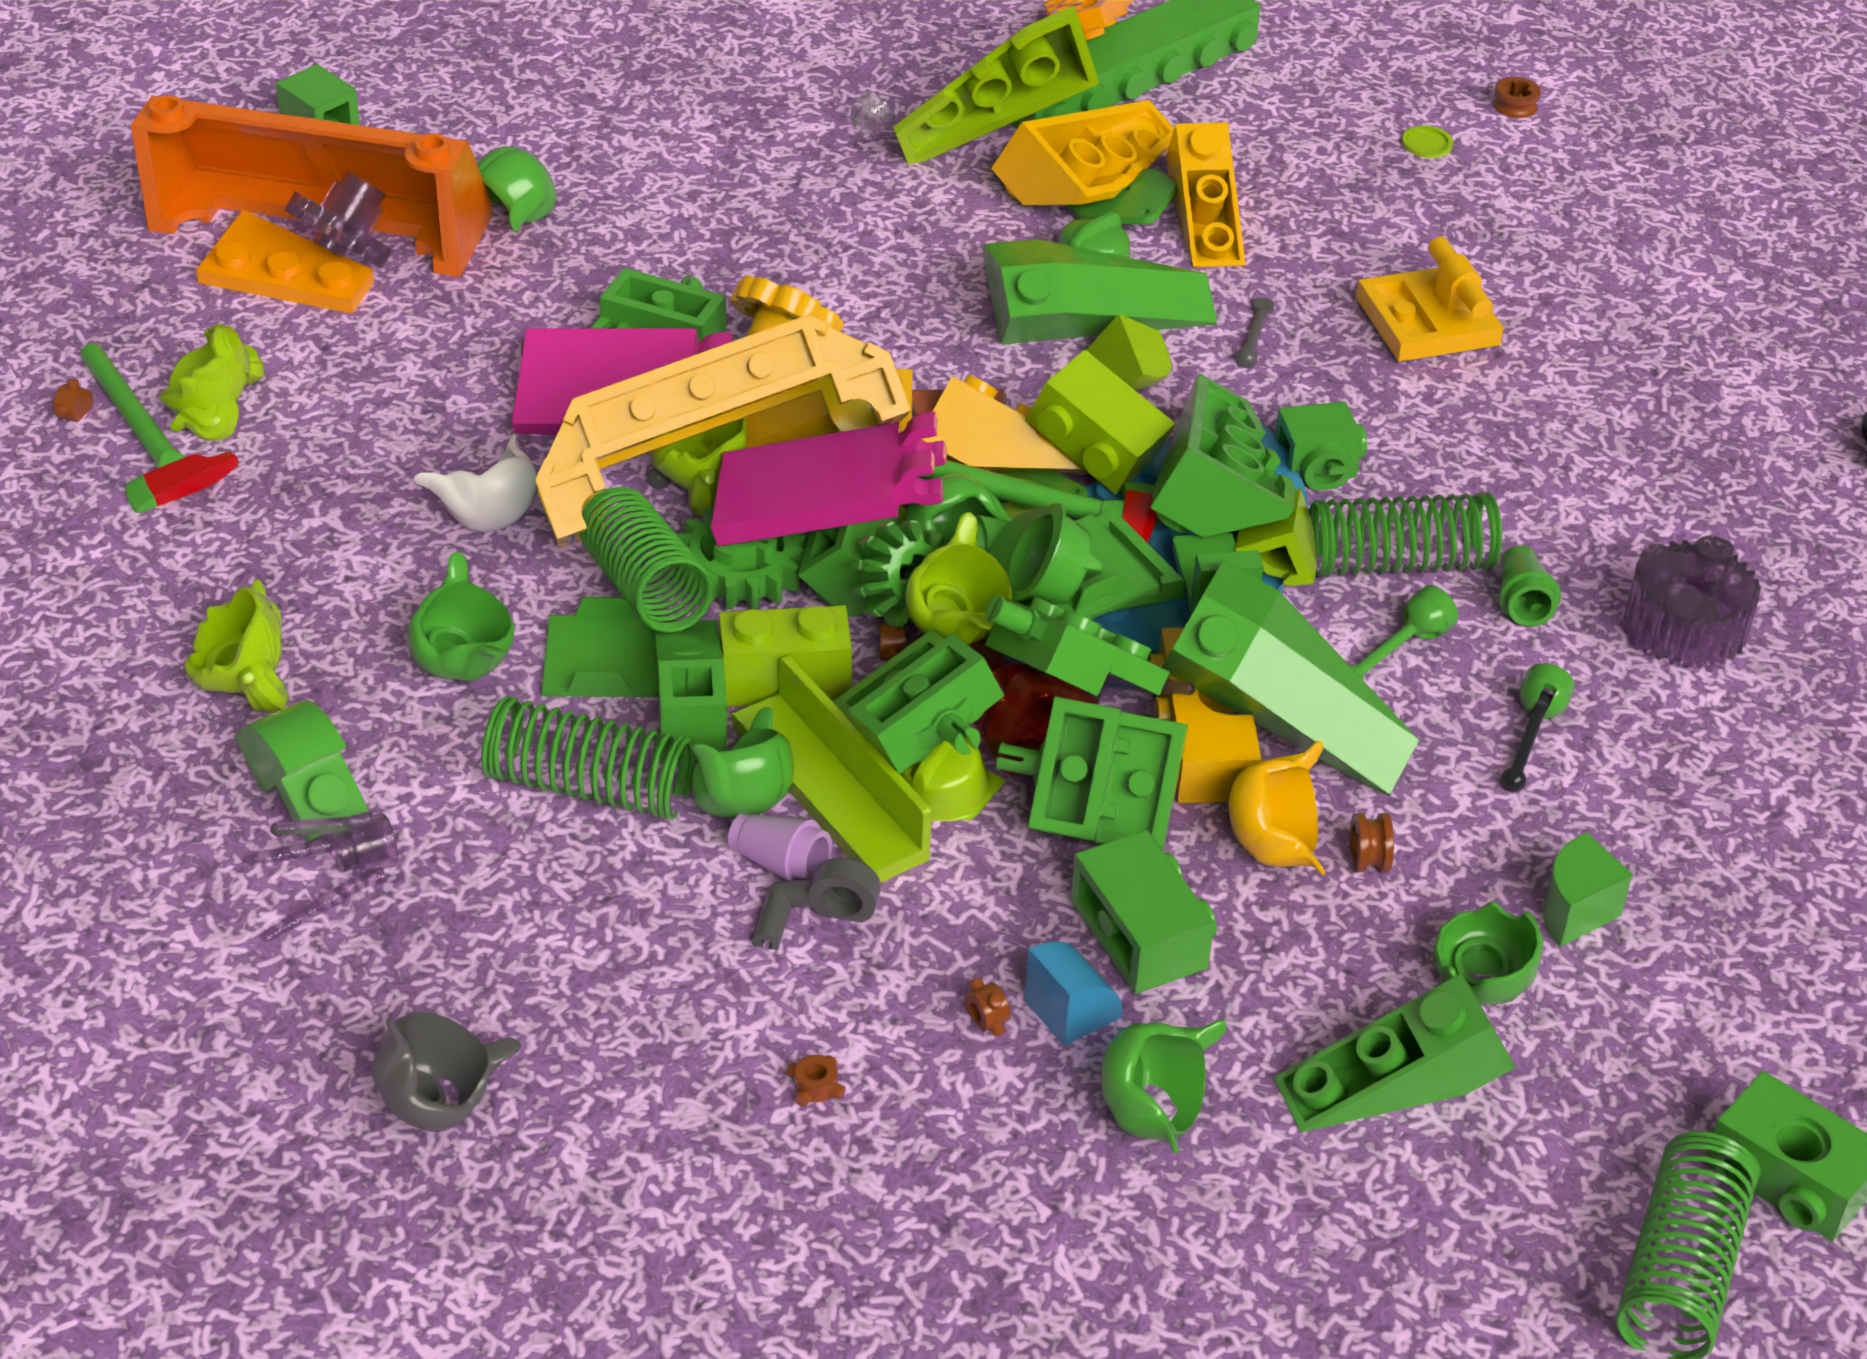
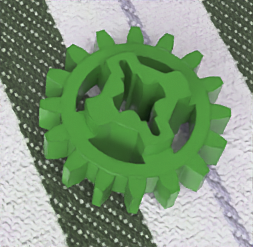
[677,507,808,609]

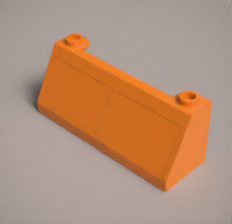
[131,95,493,277]

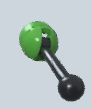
[1500,663,1575,792]

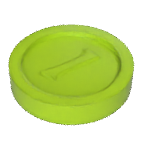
[1402,125,1453,158]

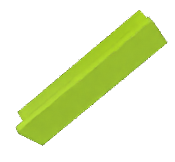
[732,655,932,883]

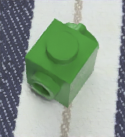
[1275,401,1367,491]

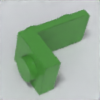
[1172,533,1264,615]

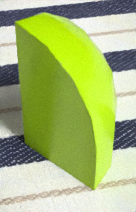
[1086,314,1172,392]
[1235,488,1317,586]

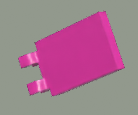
[512,328,733,436]
[711,411,947,547]

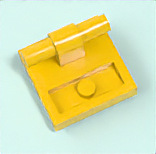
[1356,236,1504,362]

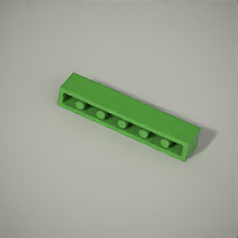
[1010,0,1261,128]

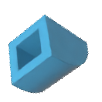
[1024,942,1122,1046]

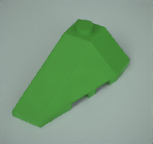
[982,239,1217,345]
[1150,373,1296,538]
[1162,559,1419,796]

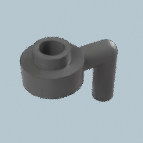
[752,857,881,950]

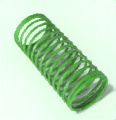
[578,487,714,634]
[1309,492,1502,577]
[481,696,696,820]
[1615,1131,1759,1359]

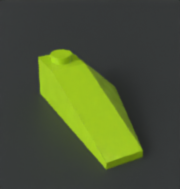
[893,5,1100,164]

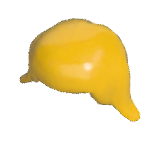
[1228,740,1325,876]

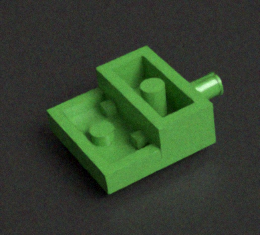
[591,268,726,342]
[985,595,1170,696]
[833,629,1004,774]
[996,696,1188,851]

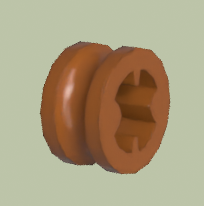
[1493,77,1541,118]
[1349,813,1394,873]

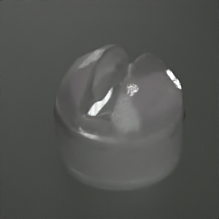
[850,89,896,134]

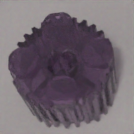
[1623,535,1761,673]

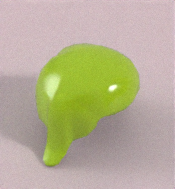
[905,512,1012,645]

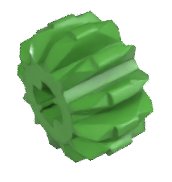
[847,520,942,627]

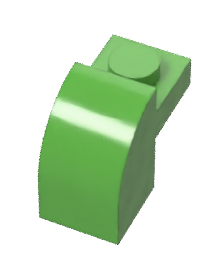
[234,700,370,843]

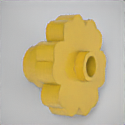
[730,275,845,337]

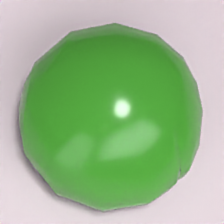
[1433,901,1544,1005]

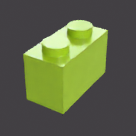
[1025,350,1176,495]
[719,605,852,707]

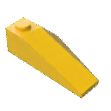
[991,100,1174,205]

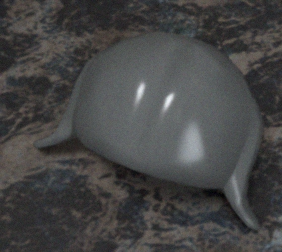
[371,1012,521,1132]

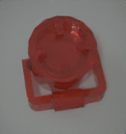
[972,664,1098,777]

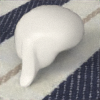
[414,434,537,533]

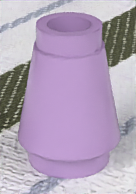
[728,814,832,881]

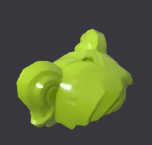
[159,324,264,441]
[649,418,748,518]
[184,579,290,714]

